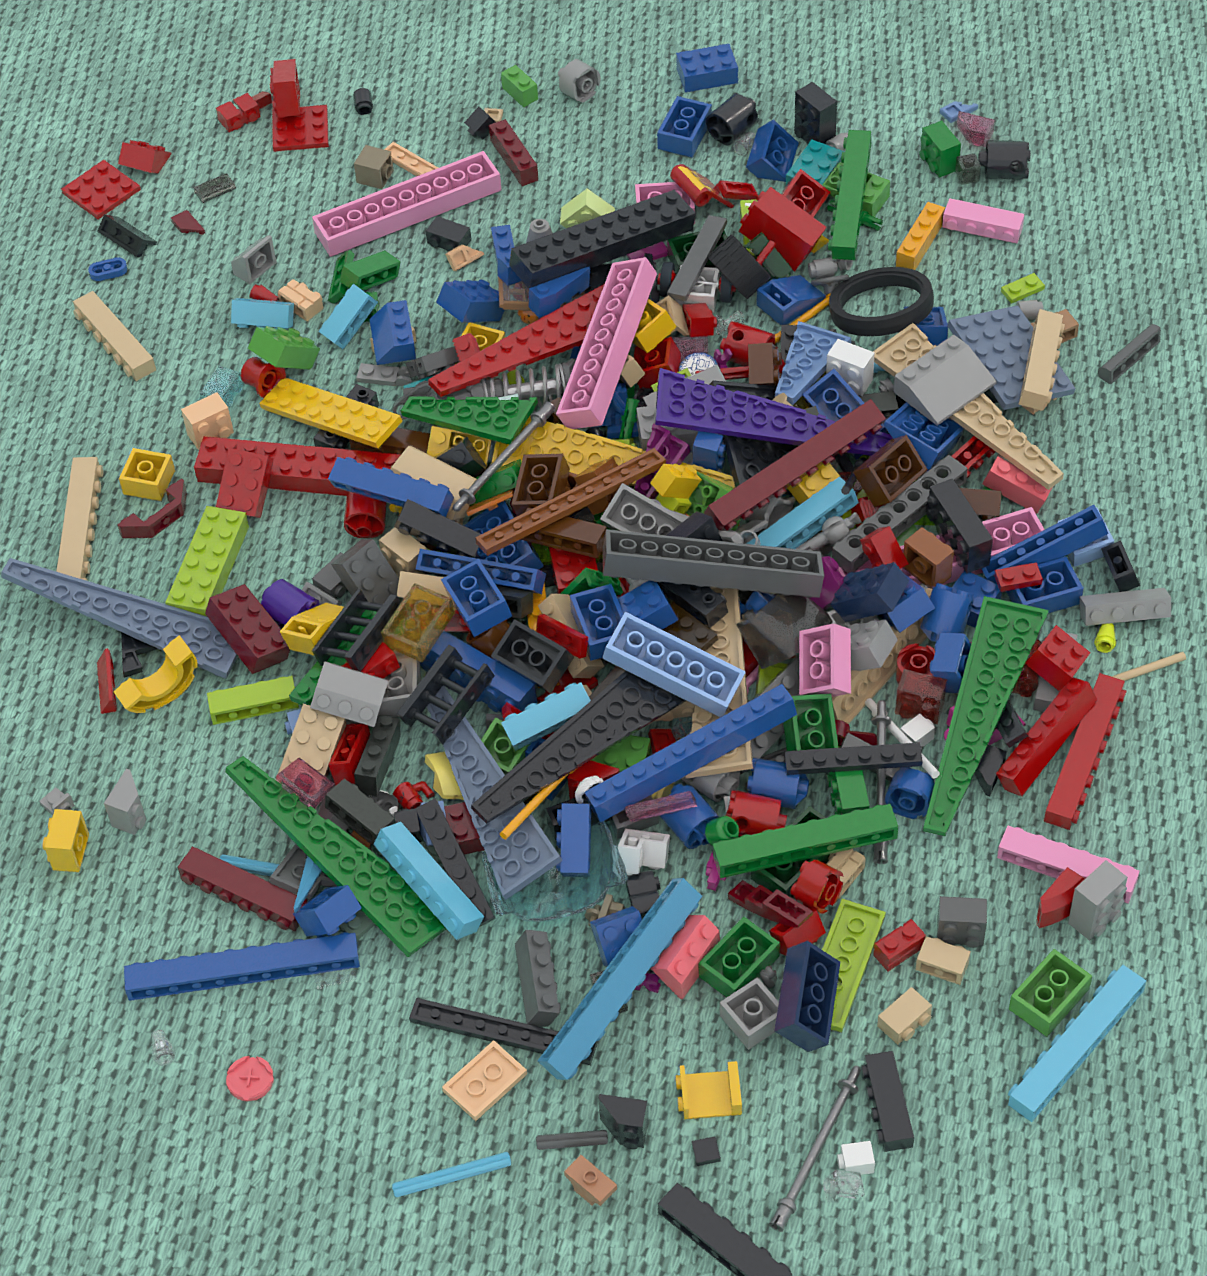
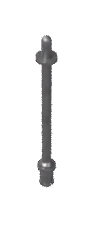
[453,402,555,512]
[872,700,891,864]
[769,1066,861,1232]

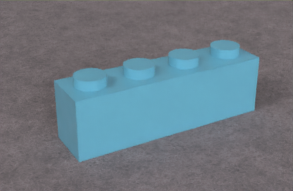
[501,683,591,751]

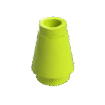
[1094,623,1116,653]

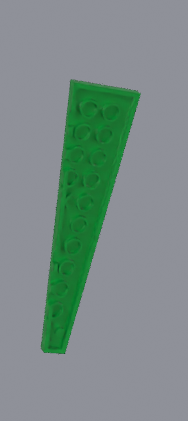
[225,756,446,957]

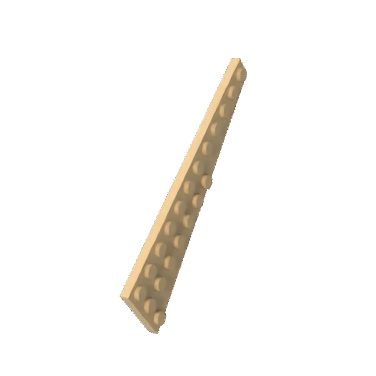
[873,323,1064,490]
[686,586,753,779]

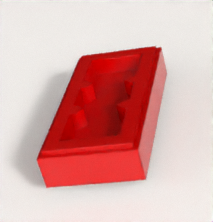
[717,180,758,200]

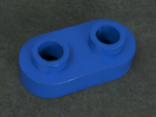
[88,257,128,281]

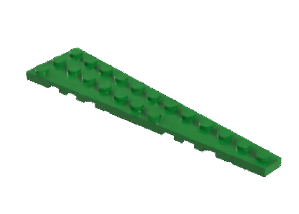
[923,596,1049,836]

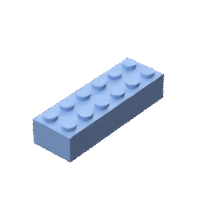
[602,612,745,717]

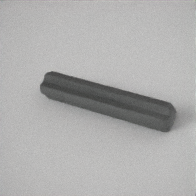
[536,1130,608,1150]

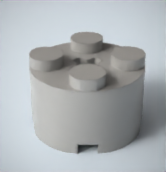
[558,59,601,102]

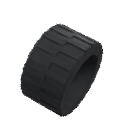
[708,234,771,299]

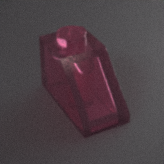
[957,111,995,147]

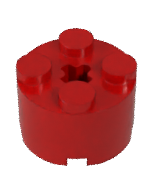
[896,643,938,695]
[791,860,843,914]

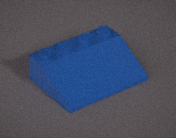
[883,402,965,471]
[464,500,544,569]

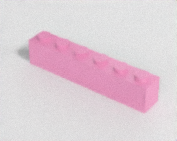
[997,826,1140,904]

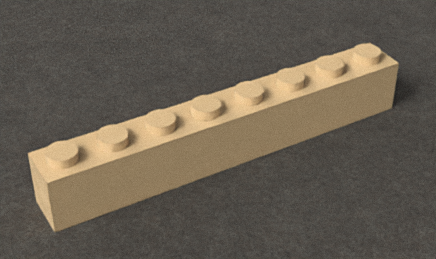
[56,457,103,581]

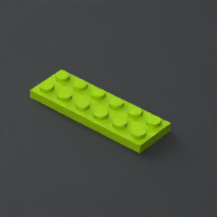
[822,899,886,1033]

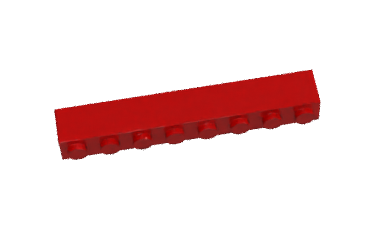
[1044,673,1127,830]

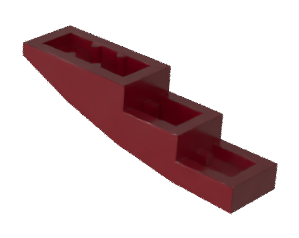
[728,880,813,928]

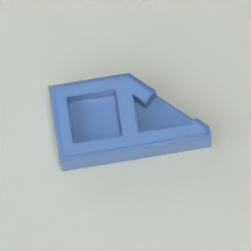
[939,101,978,123]

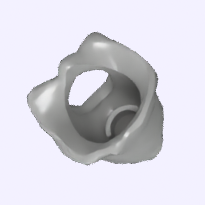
[748,496,795,528]

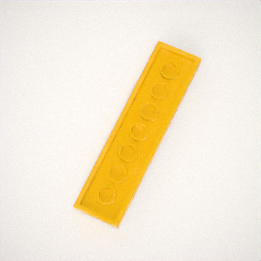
[259,378,403,448]

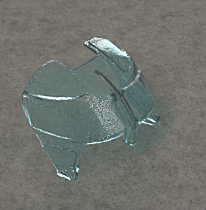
[481,821,628,922]

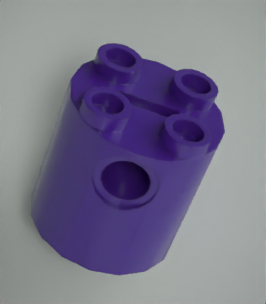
[261,579,320,627]

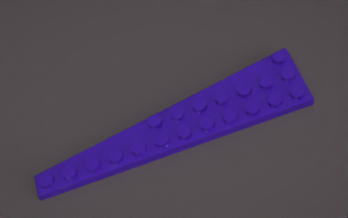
[655,368,893,456]

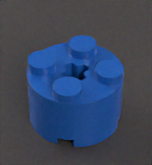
[885,767,935,819]

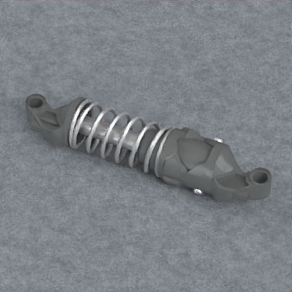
[392,358,576,420]

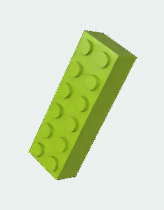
[165,506,249,617]

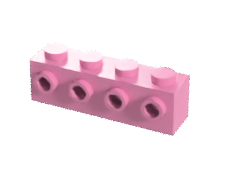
[942,198,1025,243]

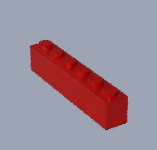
[996,677,1097,796]

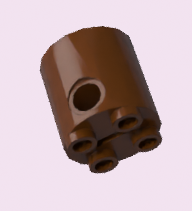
[466,620,510,661]

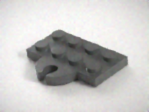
[270,832,352,900]

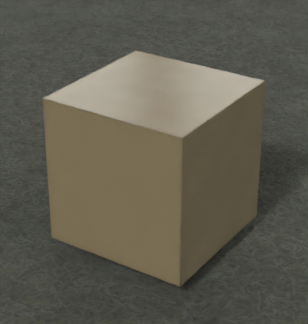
[354,145,394,189]

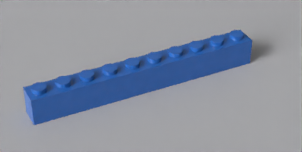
[585,684,797,823]
[124,932,360,1001]

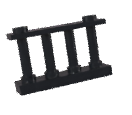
[312,589,406,672]
[397,645,495,745]

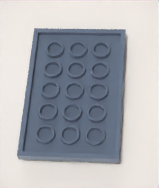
[947,305,1076,410]

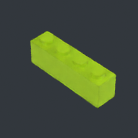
[207,676,299,725]

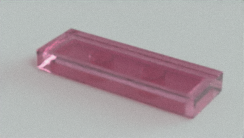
[625,791,697,822]

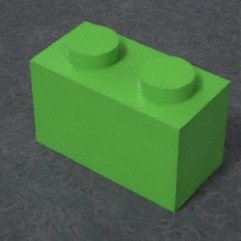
[501,65,538,107]

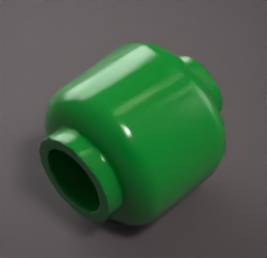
[705,816,739,846]

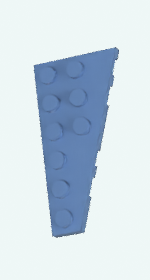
[775,321,851,405]

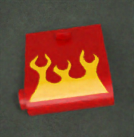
[670,164,734,208]

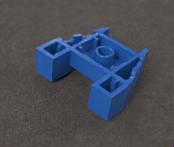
[497,252,590,318]

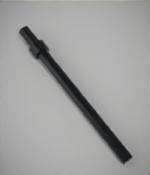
[841,457,867,495]

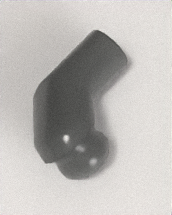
[760,966,777,989]

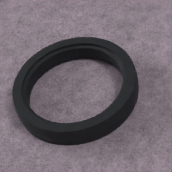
[829,267,934,336]

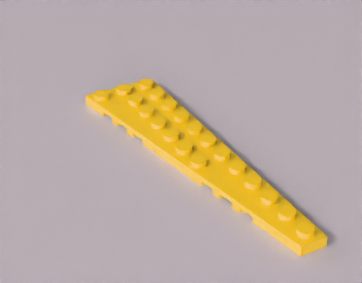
[491,416,735,488]

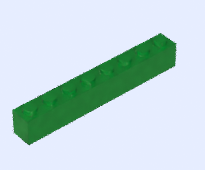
[828,130,872,260]
[713,804,899,879]

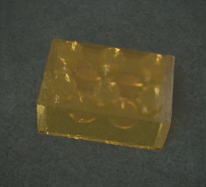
[381,583,455,662]

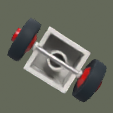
[658,262,736,313]

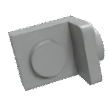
[39,787,75,815]

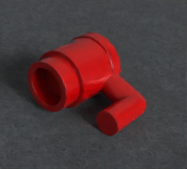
[393,781,435,809]

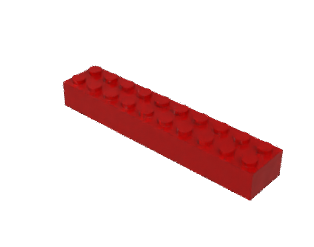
[194,436,401,496]

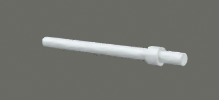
[865,698,940,779]

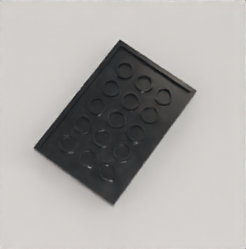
[709,380,798,495]

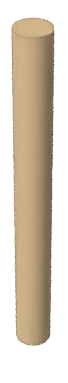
[1111,652,1186,681]

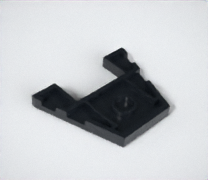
[121,632,158,678]

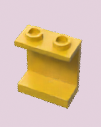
[675,1061,742,1119]

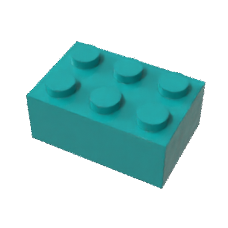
[786,140,845,186]

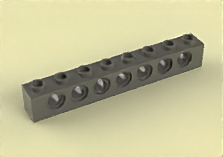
[832,455,968,573]

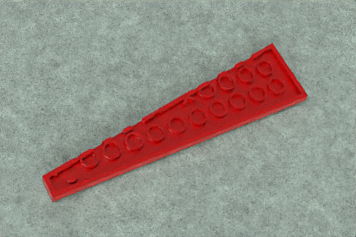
[428,284,604,397]

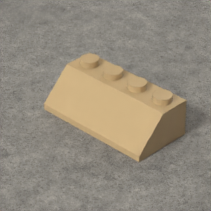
[391,446,477,520]

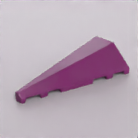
[634,423,691,499]

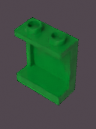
[560,568,623,596]

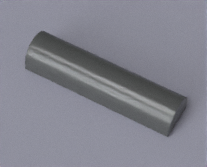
[1098,324,1161,384]

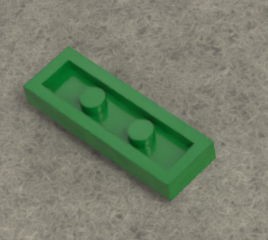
[328,250,355,304]

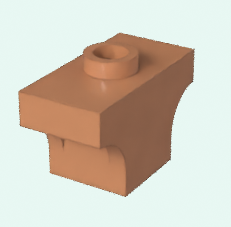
[564,1155,617,1206]

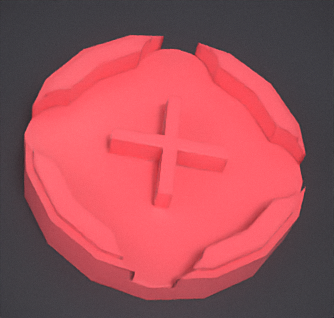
[226,1056,274,1101]

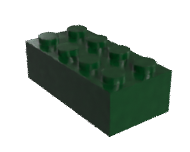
[751,806,830,898]

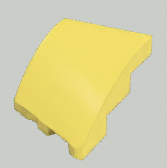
[425,752,464,800]

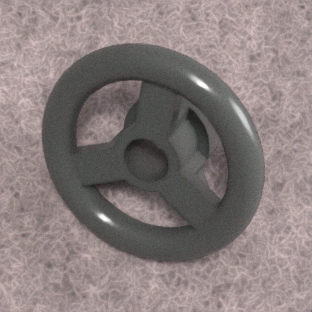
[811,274,849,294]

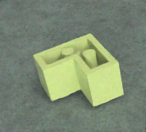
[560,189,615,228]

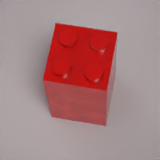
[738,187,827,272]

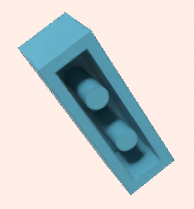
[319,284,378,349]
[231,298,294,330]

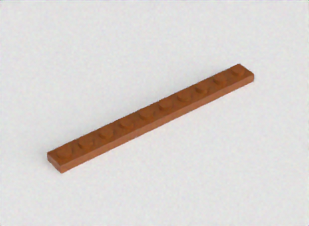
[475,448,666,556]

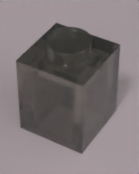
[955,153,981,185]

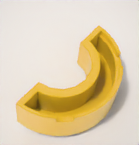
[114,635,198,713]

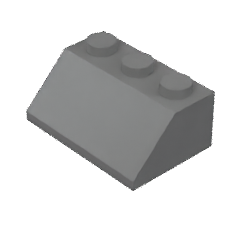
[310,661,388,727]

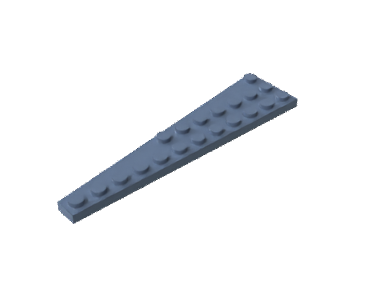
[1,558,238,679]
[427,686,563,900]

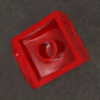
[1036,867,1085,928]

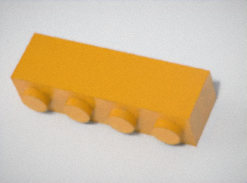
[896,202,945,270]

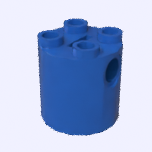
[920,583,974,642]
[747,758,809,809]
[656,784,719,849]

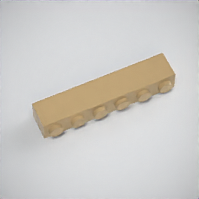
[73,291,156,381]
[1019,309,1065,411]

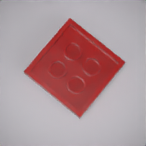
[272,105,329,152]
[61,159,141,220]

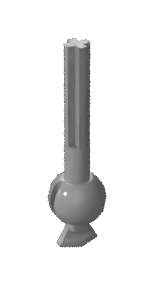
[796,512,862,551]

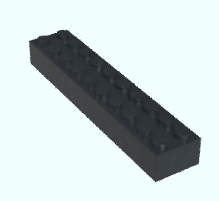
[509,190,696,289]

